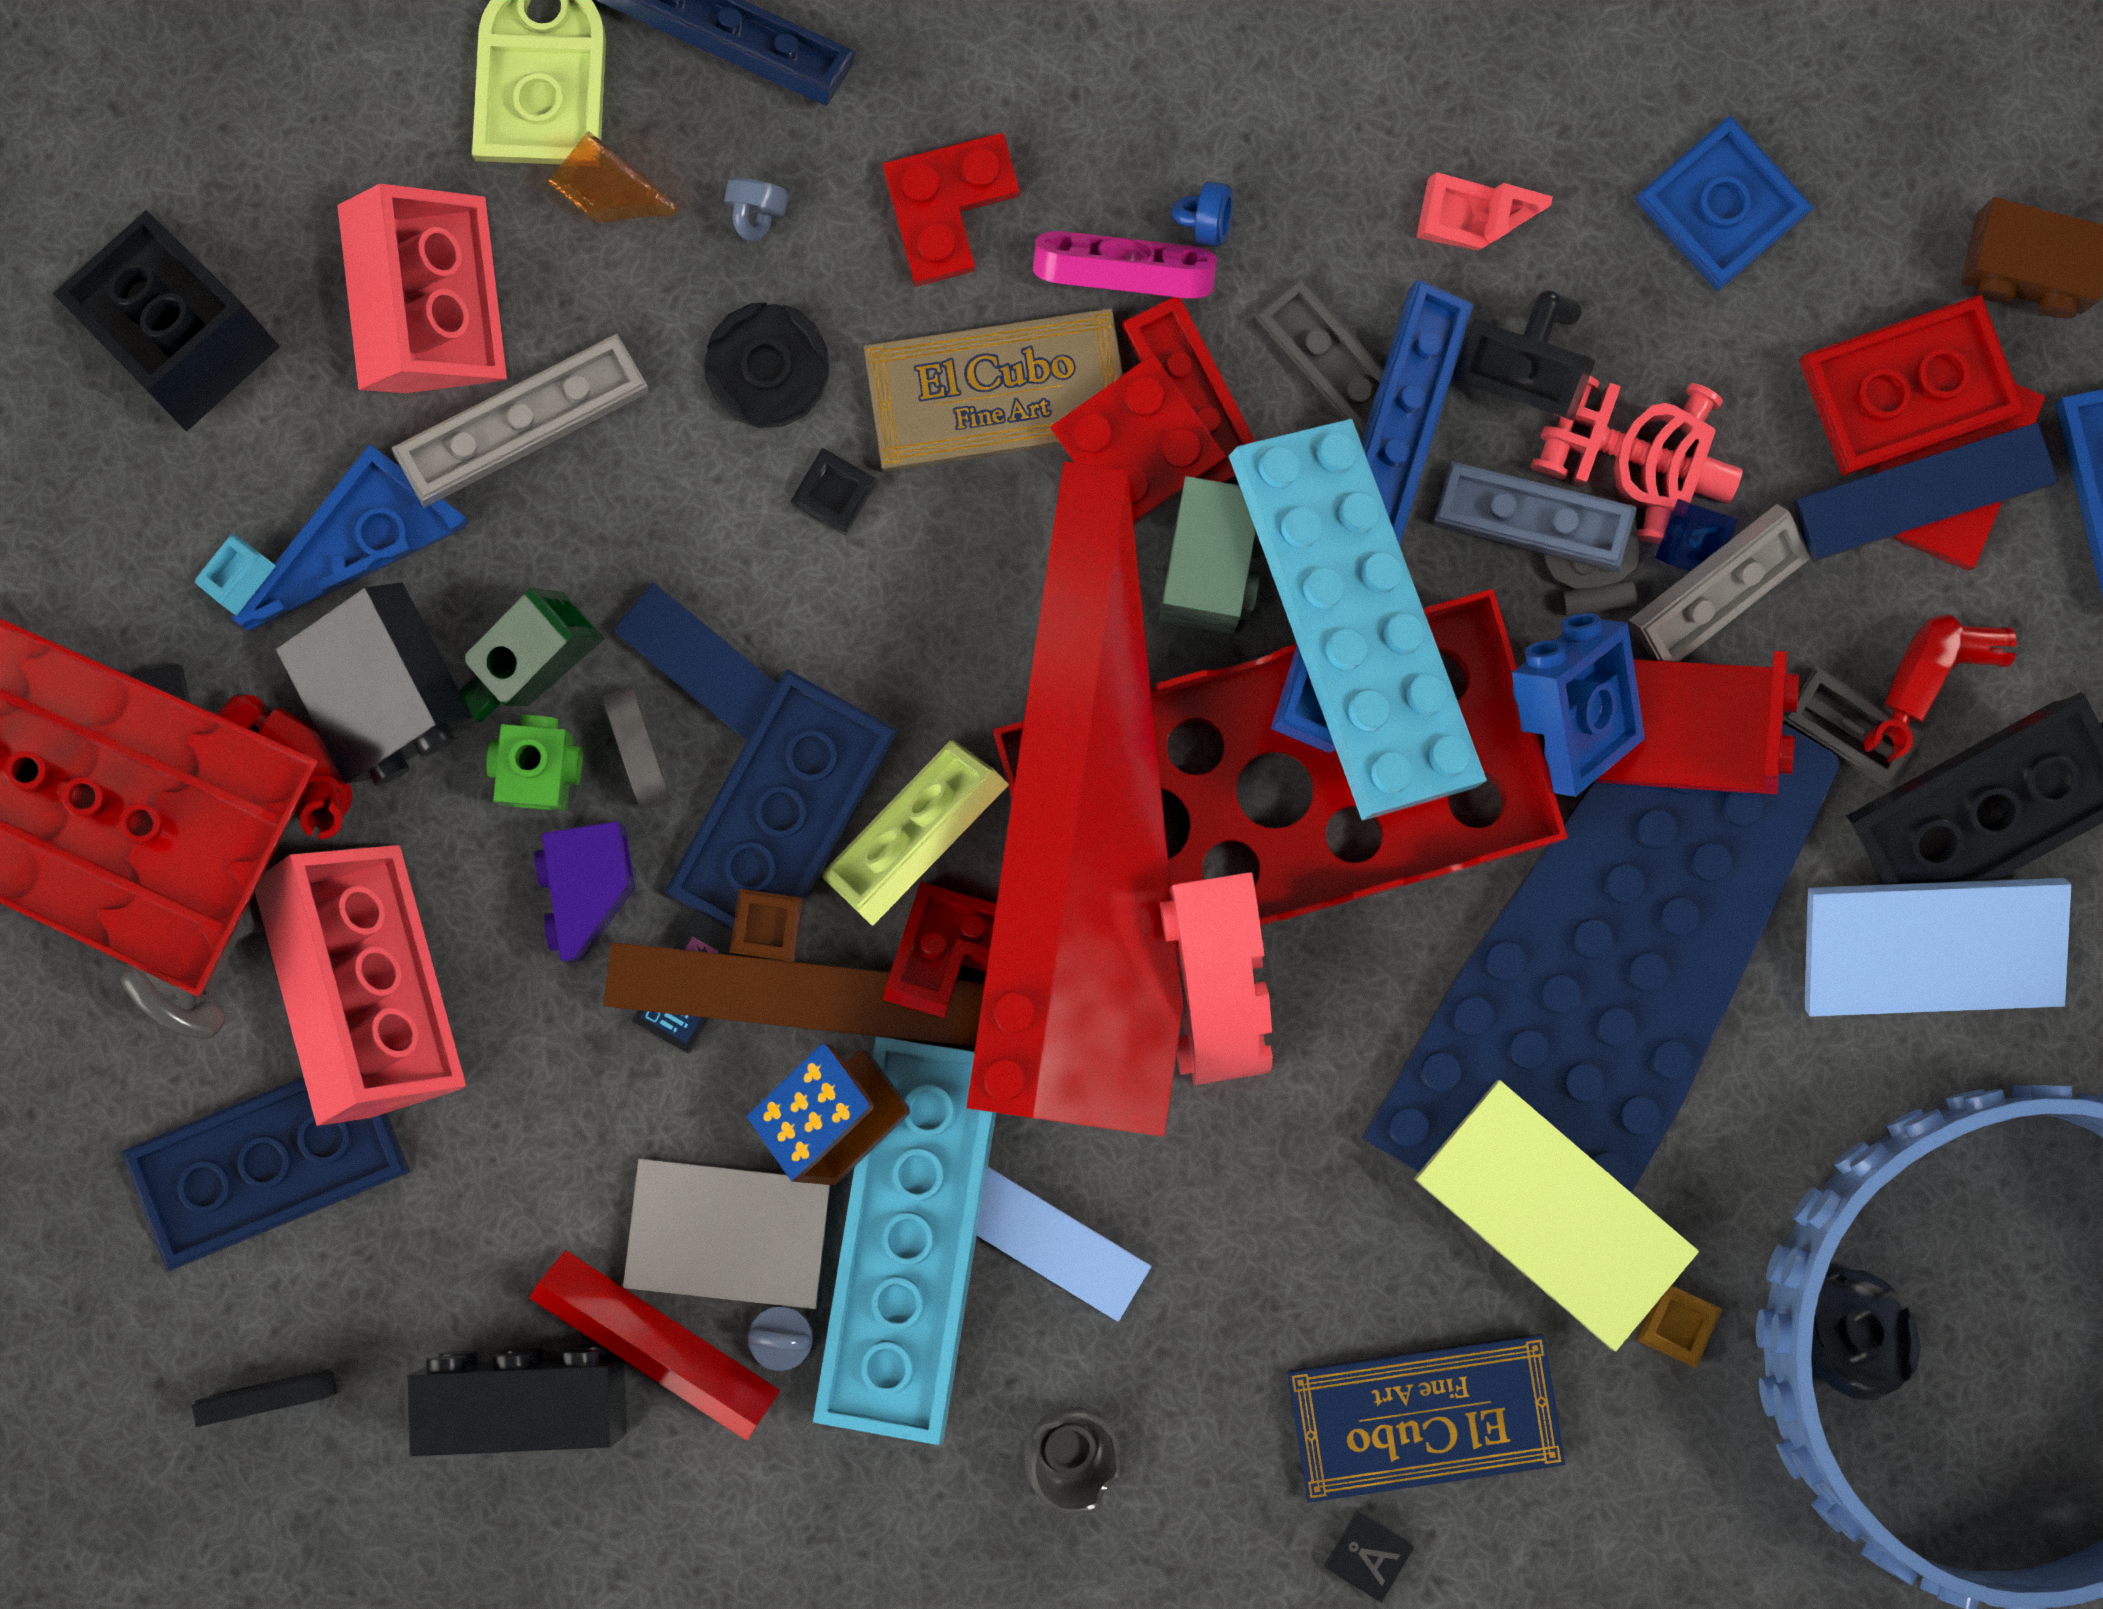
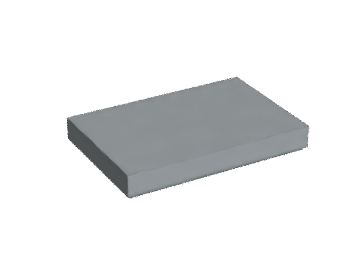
[623,1159,831,1309]

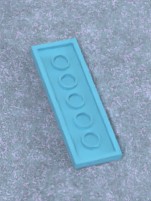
[1229,419,1487,821]
[813,1037,996,1445]

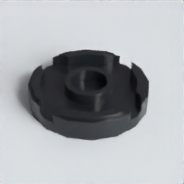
[704,302,830,428]
[1811,1269,1921,1400]

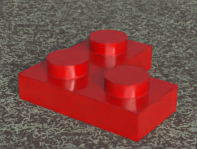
[882,132,1020,287]
[883,881,996,1018]

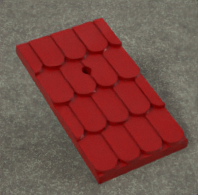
[0,618,319,998]

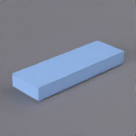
[977,1166,1152,1322]

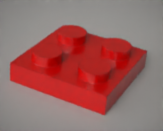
[1050,353,1227,525]

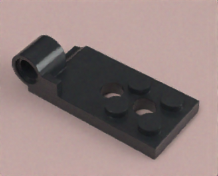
[1846,692,2103,885]

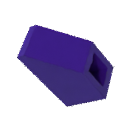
[534,821,635,963]

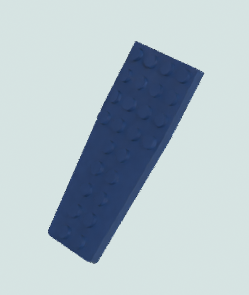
[1361,723,1840,1193]

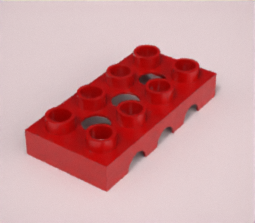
[993,588,1568,949]

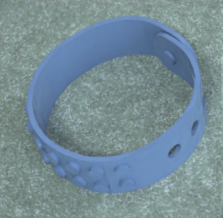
[1756,1085,2103,1609]

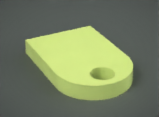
[472,0,606,166]

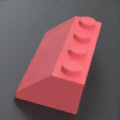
[255,845,466,1126]

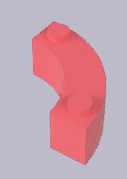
[1160,872,1273,1085]

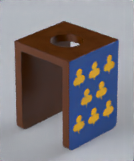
[746,1044,910,1186]

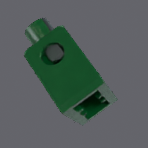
[459,587,605,722]

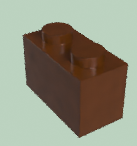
[1960,197,2103,319]

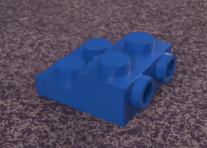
[1512,613,1645,797]

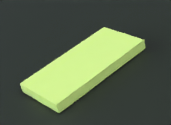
[1414,1080,1699,1351]

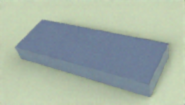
[1434,461,1637,572]

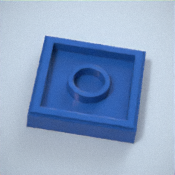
[1634,115,1814,292]

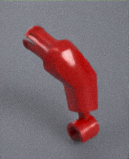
[1863,614,2017,763]
[217,694,352,840]

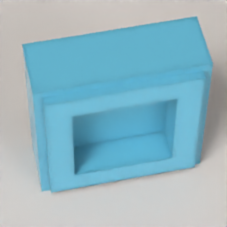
[194,533,276,616]

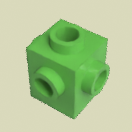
[487,715,583,812]

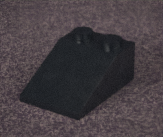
[53,210,280,432]

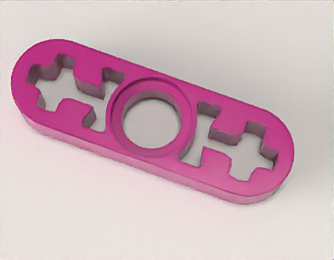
[1033,231,1217,298]

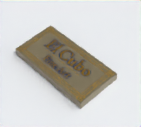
[863,308,1122,472]

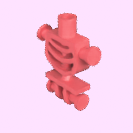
[1530,376,1743,545]

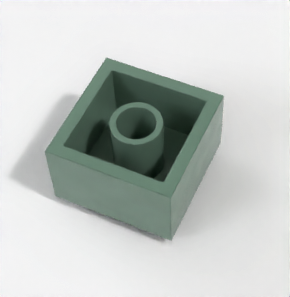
[1159,476,1262,634]

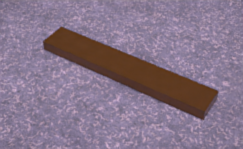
[604,942,985,1047]

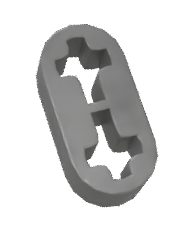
[603,686,673,810]

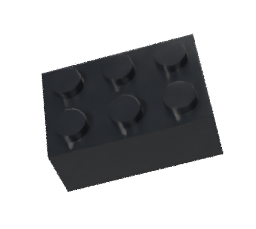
[407,1345,627,1457]

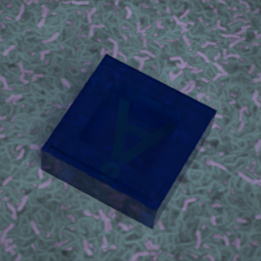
[1655,498,1739,571]

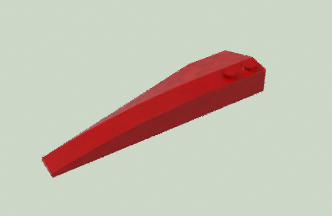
[966,461,1183,1137]

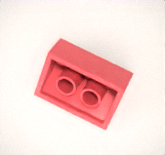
[337,184,507,393]

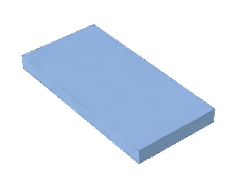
[1805,878,2071,1016]

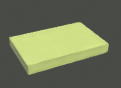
[821,740,1009,926]

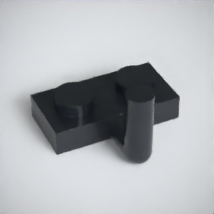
[1453,290,1596,421]

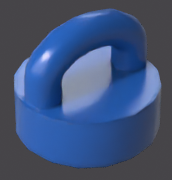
[1171,181,1233,247]

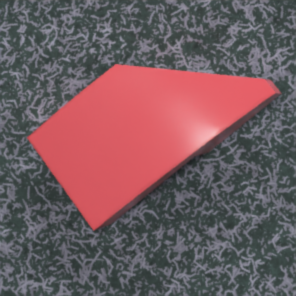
[1416,172,1553,251]

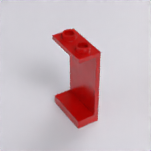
[1541,638,1800,795]

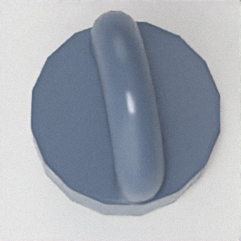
[723,177,789,241]
[748,1305,814,1371]

